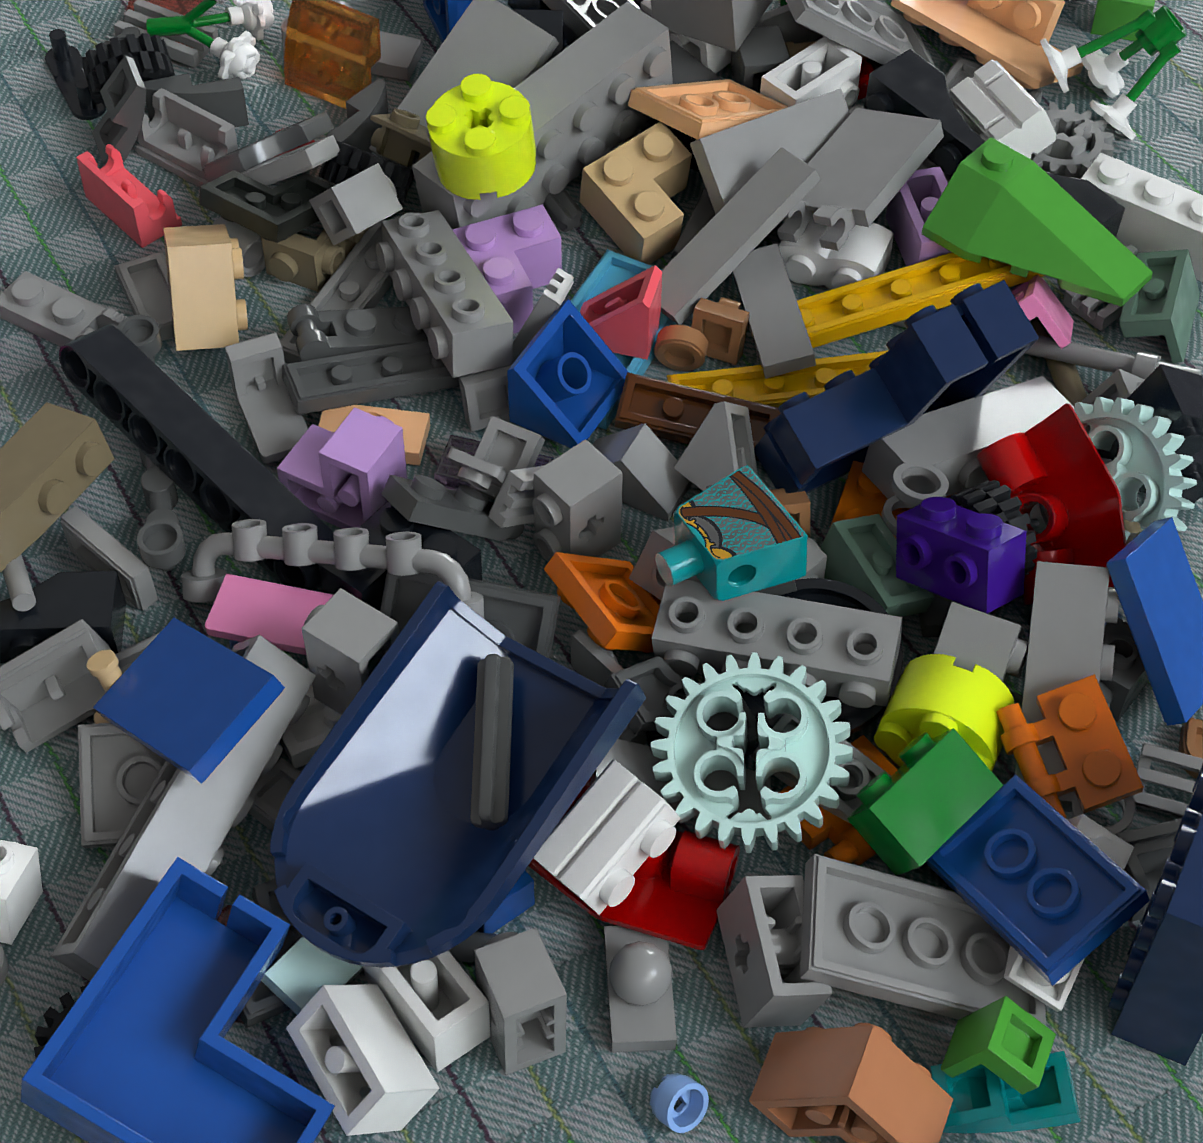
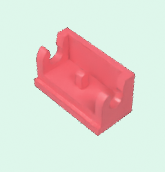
[76,144,182,248]

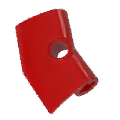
[976,404,1126,605]
[528,777,740,950]

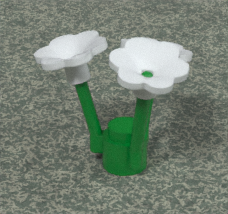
[1040,5,1187,140]

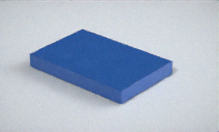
[1106,517,1203,726]
[93,617,285,784]
[926,775,1150,986]

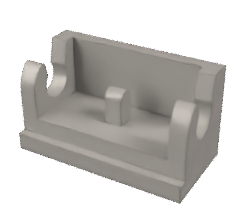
[136,88,238,188]
[0,619,111,753]

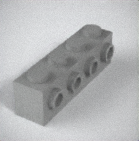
[376,210,513,378]
[651,580,902,708]

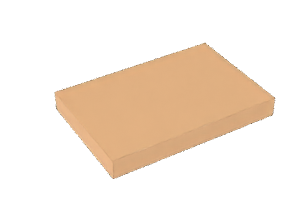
[628,79,789,140]

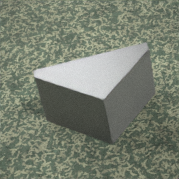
[674,401,758,491]
[592,423,692,521]

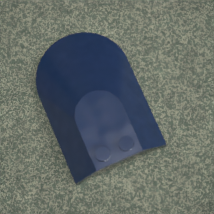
[270,581,646,968]

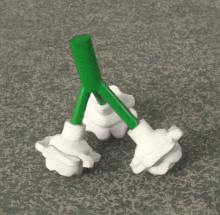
[146,0,274,80]

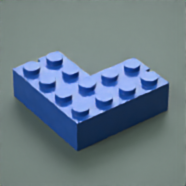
[21,857,335,1143]

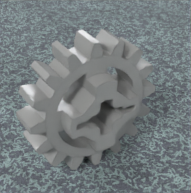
[1031,102,1114,179]

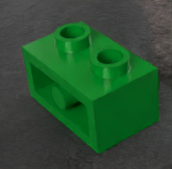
[847,728,1003,876]

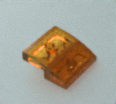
[284,0,381,109]

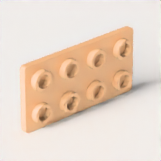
[890,0,1084,90]

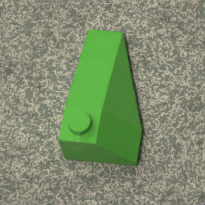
[922,137,1153,307]

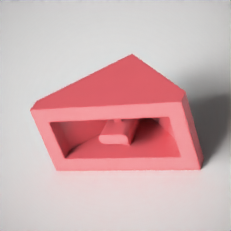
[580,265,662,360]

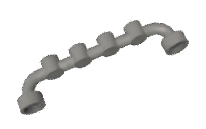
[181,519,484,618]

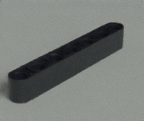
[59,325,334,591]

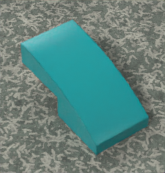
[931,1051,1081,1134]

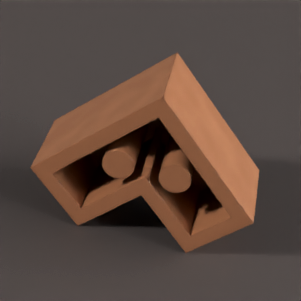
[749,1023,953,1143]

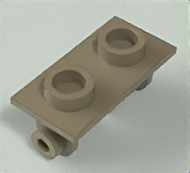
[370,108,432,167]

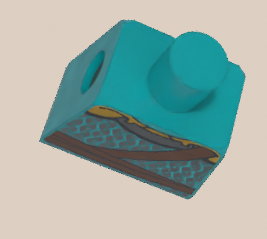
[655,465,808,601]

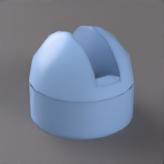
[650,1073,709,1133]

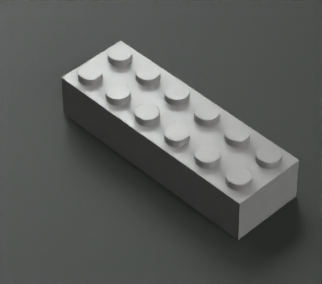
[412,2,673,229]

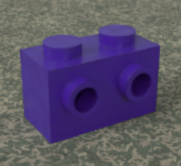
[896,497,1026,614]

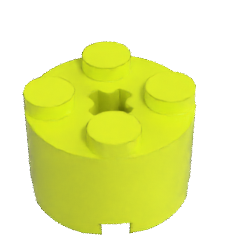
[426,74,536,200]
[874,654,1014,772]

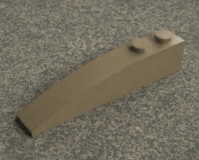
[0,402,115,573]

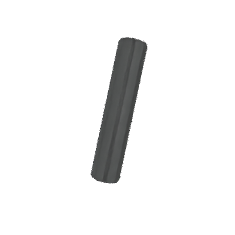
[470,654,514,831]

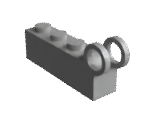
[862,376,1075,536]
[1015,561,1136,835]

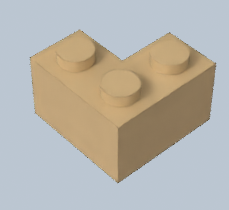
[579,122,692,265]
[163,224,248,351]

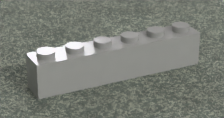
[50,635,316,981]

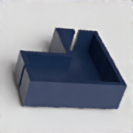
[754,280,1039,494]
[1108,763,1203,1066]

